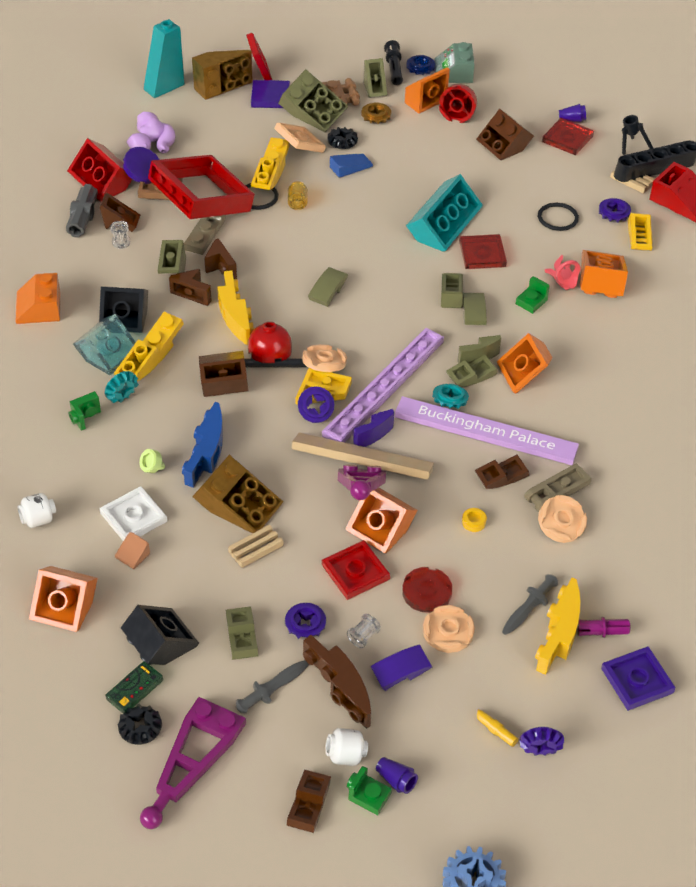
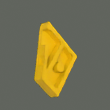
[295,368,352,404]

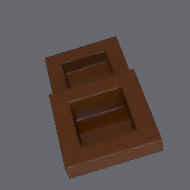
[475,454,530,489]
[287,769,331,833]

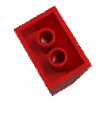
[67,138,133,202]

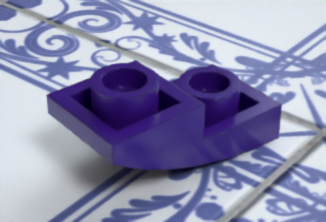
[353,409,394,447]
[371,644,433,691]

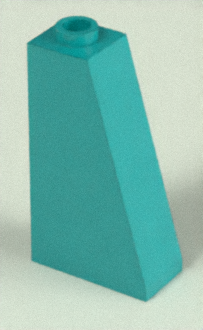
[144,19,185,98]

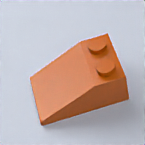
[580,250,628,298]

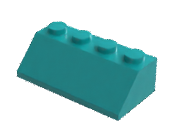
[406,174,483,252]

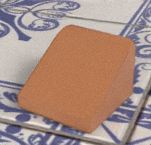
[115,532,150,569]

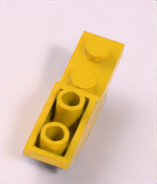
[251,137,290,190]
[217,271,254,345]
[114,312,184,382]
[535,577,580,675]

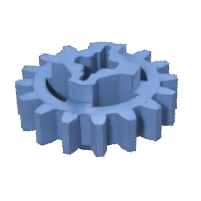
[442,846,506,887]

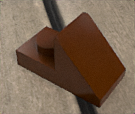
[100,192,141,232]
[204,238,237,279]
[169,269,212,306]

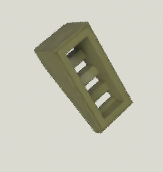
[441,273,463,308]

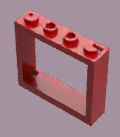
[148,155,255,219]

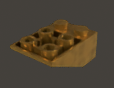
[192,50,253,100]
[192,454,284,534]

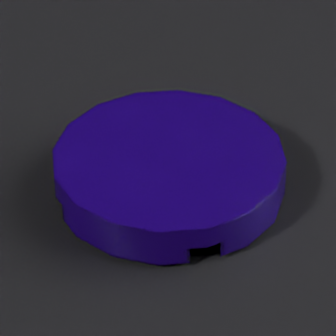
[123,147,160,184]

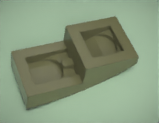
[308,267,348,307]
[463,293,487,325]
[458,335,501,364]
[446,355,498,387]
[226,606,258,660]

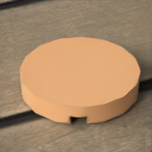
[302,344,347,372]
[538,495,587,543]
[423,605,475,653]

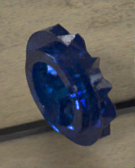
[406,55,435,76]

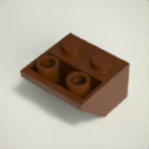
[476,108,534,160]
[199,351,249,397]

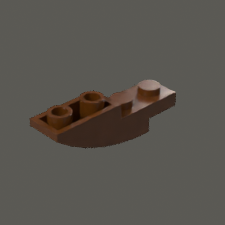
[303,635,371,729]

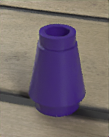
[559,104,586,123]
[376,757,418,794]

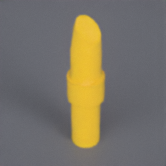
[477,709,519,747]

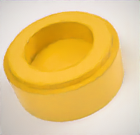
[462,508,487,532]

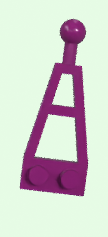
[338,465,386,500]
[140,697,246,829]

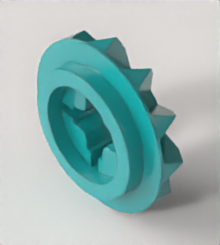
[105,371,139,403]
[432,384,469,409]

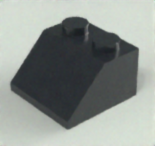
[99,286,148,333]
[121,605,199,665]

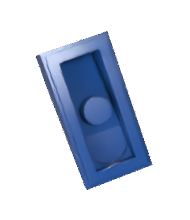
[330,154,373,178]

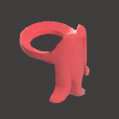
[545,255,581,290]

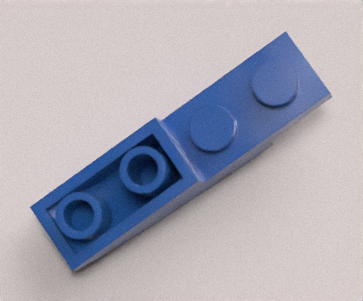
[182,402,223,488]

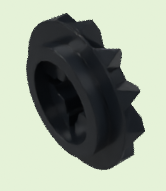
[328,127,358,149]
[118,704,162,745]

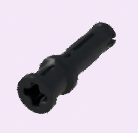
[384,40,403,85]

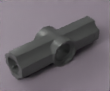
[66,184,98,237]

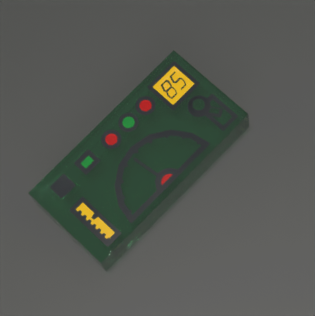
[105,661,163,714]

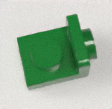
[515,276,550,314]
[68,391,101,431]
[347,766,392,816]

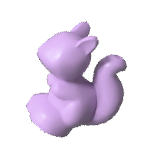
[126,112,176,153]

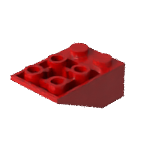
[649,162,696,222]

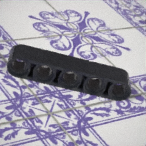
[614,140,696,182]

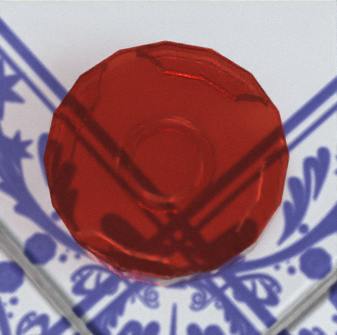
[402,567,452,613]

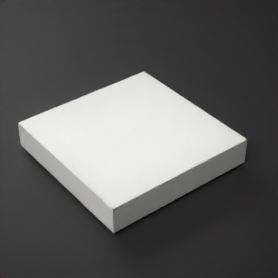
[100,486,168,541]

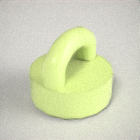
[139,449,165,473]

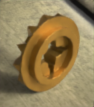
[361,102,391,124]

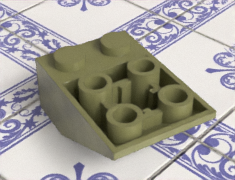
[278,69,349,132]

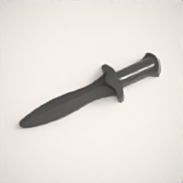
[502,574,558,635]
[236,660,308,714]

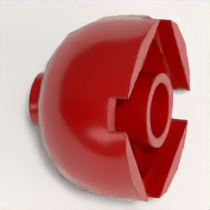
[439,84,477,123]
[248,322,292,363]

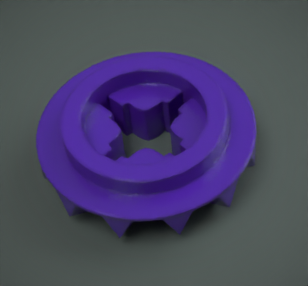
[599,198,631,222]
[298,386,334,423]
[285,603,326,639]
[520,727,564,756]

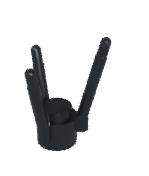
[622,115,653,155]

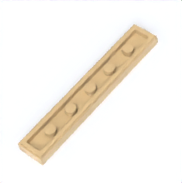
[292,432,434,480]

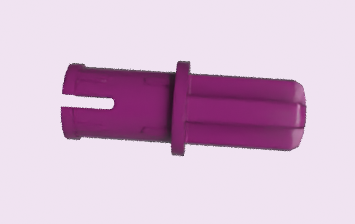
[578,617,631,638]

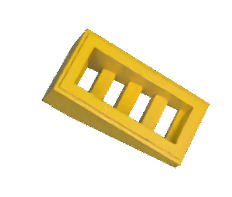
[628,213,652,251]

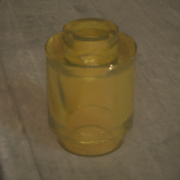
[288,181,308,210]

